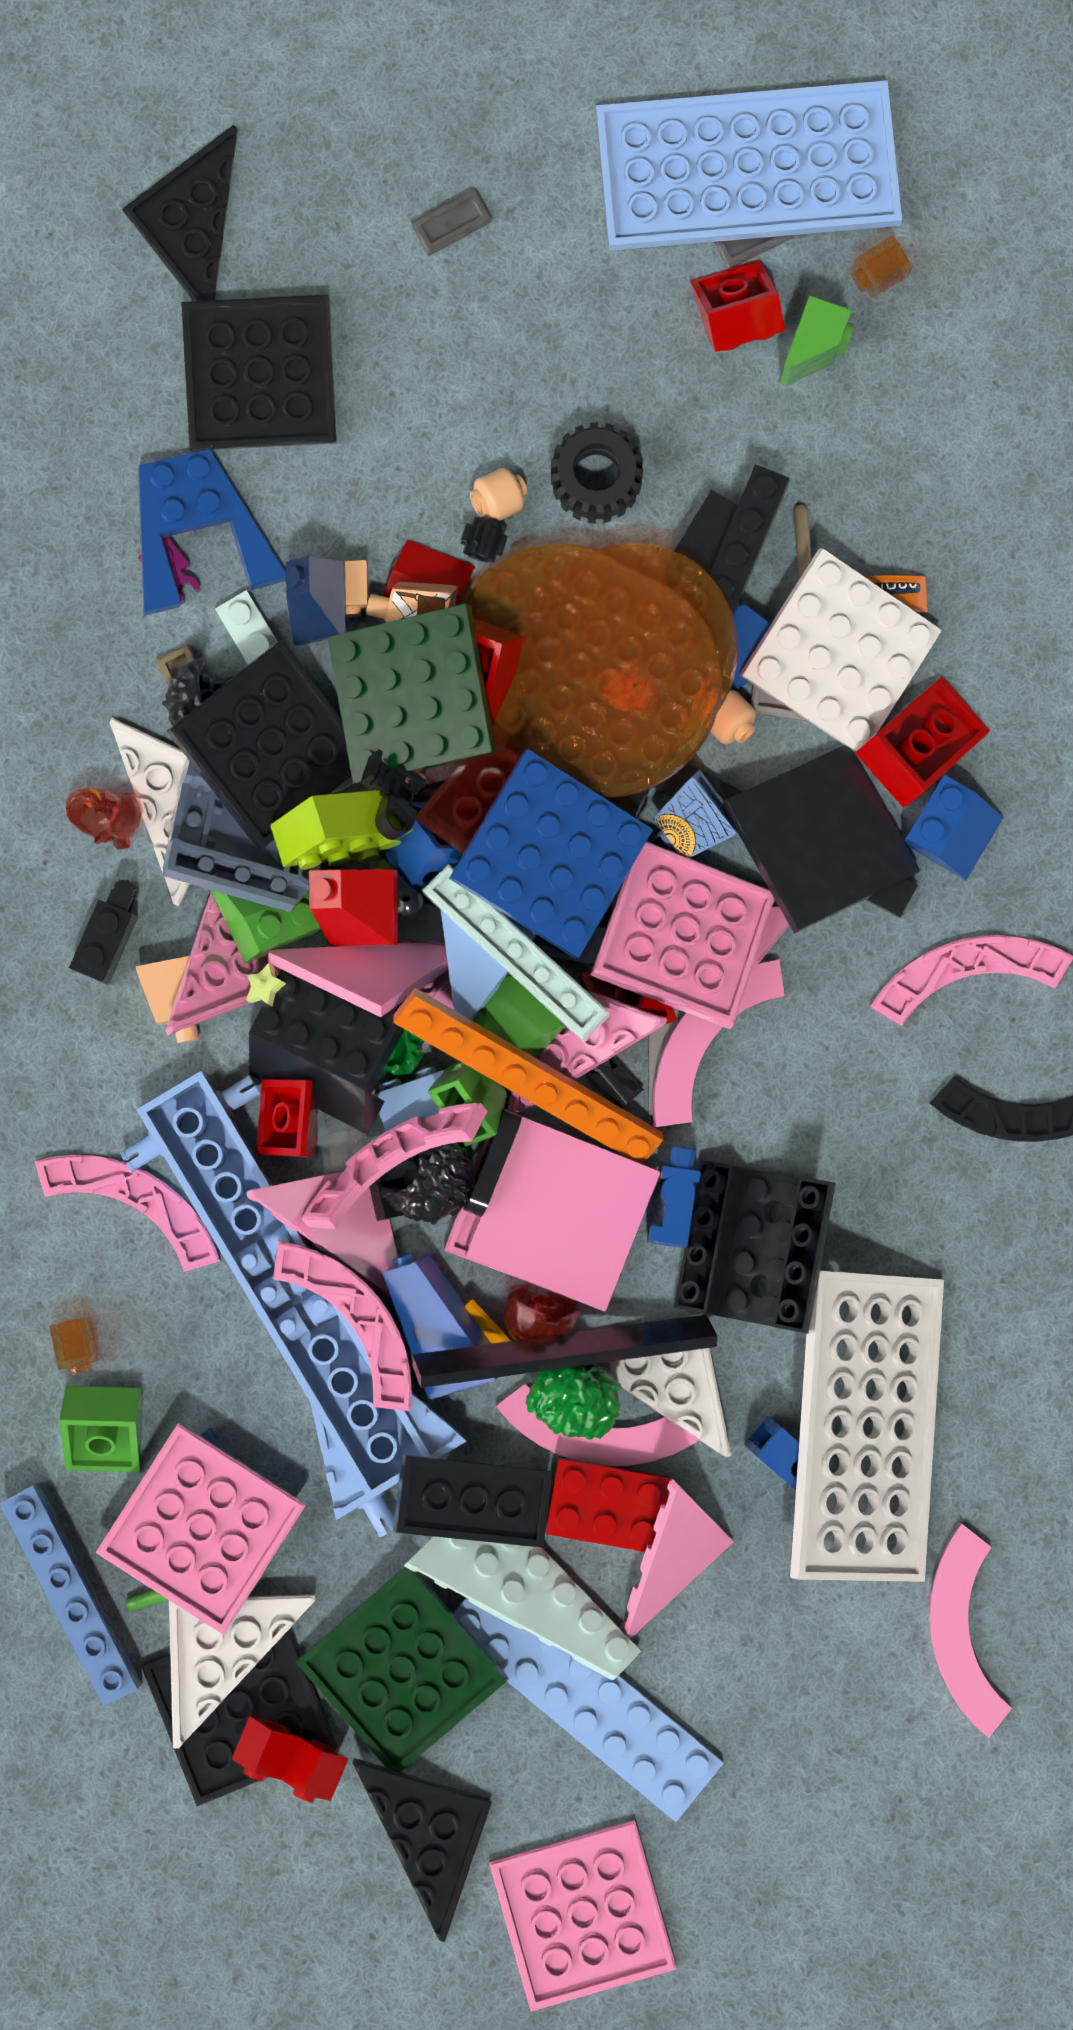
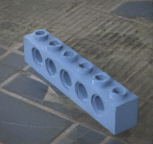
[0,1483,143,1707]

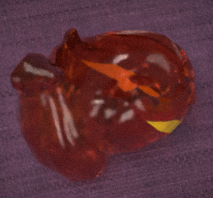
[66,787,142,850]

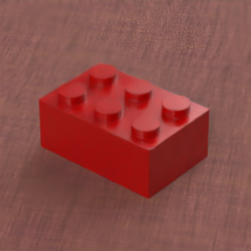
[546,1456,671,1552]

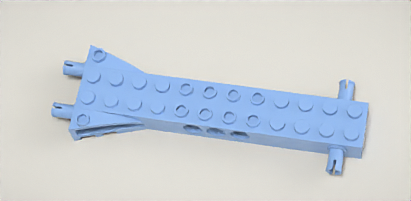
[120,1071,468,1537]

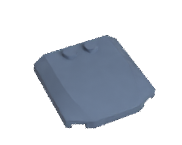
[163,758,321,912]

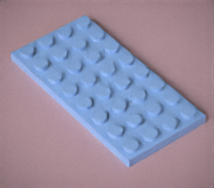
[596,80,902,251]

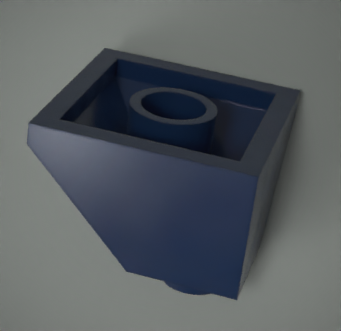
[285,556,346,646]

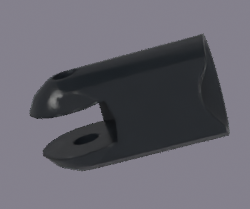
[370,859,425,922]
[585,1056,644,1109]

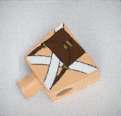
[366,582,458,623]

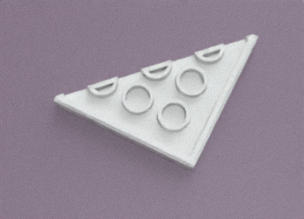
[110,718,190,907]
[597,1313,731,1458]
[169,1594,316,1748]

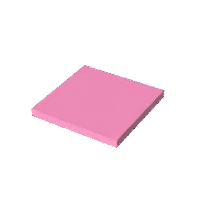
[590,841,775,1029]
[465,1117,660,1312]
[96,1423,307,1635]
[489,1819,677,2011]

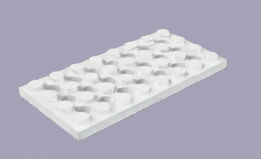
[790,1271,944,1582]

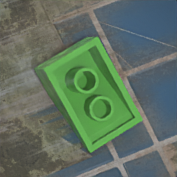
[211,890,321,964]

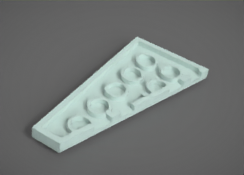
[404,1537,641,1680]

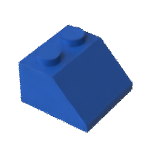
[903,774,1003,881]

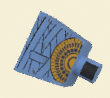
[648,769,737,858]

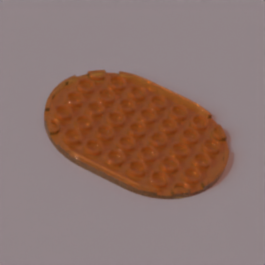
[459,543,723,798]

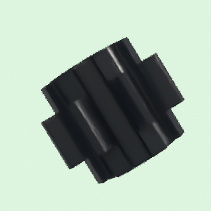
[460,516,508,563]

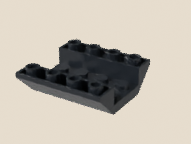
[674,1160,836,1334]

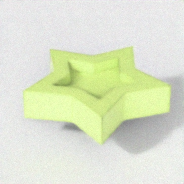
[246,963,286,1006]

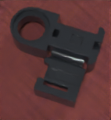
[360,749,426,840]

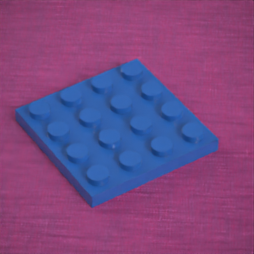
[449,749,653,959]

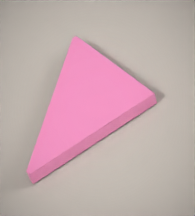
[165,892,281,1035]
[269,943,448,1017]
[507,989,667,1114]
[247,1171,398,1304]
[619,1479,734,1639]

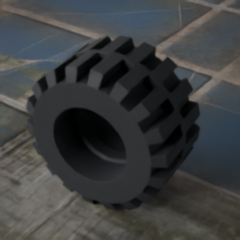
[551,422,644,524]

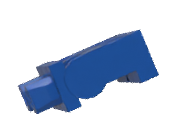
[647,1147,701,1248]

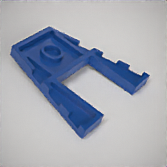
[138,449,285,616]

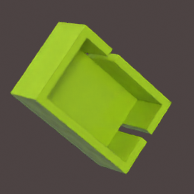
[270,790,413,870]

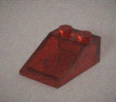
[415,739,520,854]

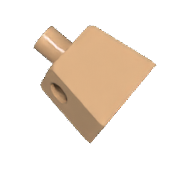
[136,956,199,1044]

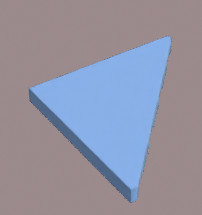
[441,911,537,1021]

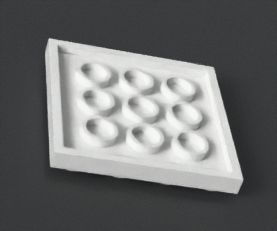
[739,549,942,752]

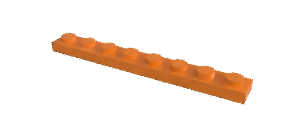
[393,988,664,1165]

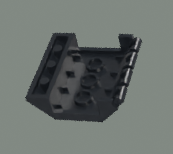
[249,946,405,1135]

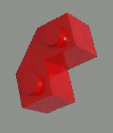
[232,1716,349,1803]

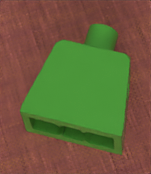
[428,1061,507,1146]

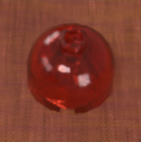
[503,1284,580,1340]

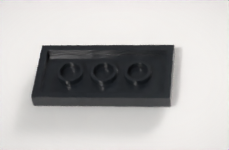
[393,1455,553,1548]

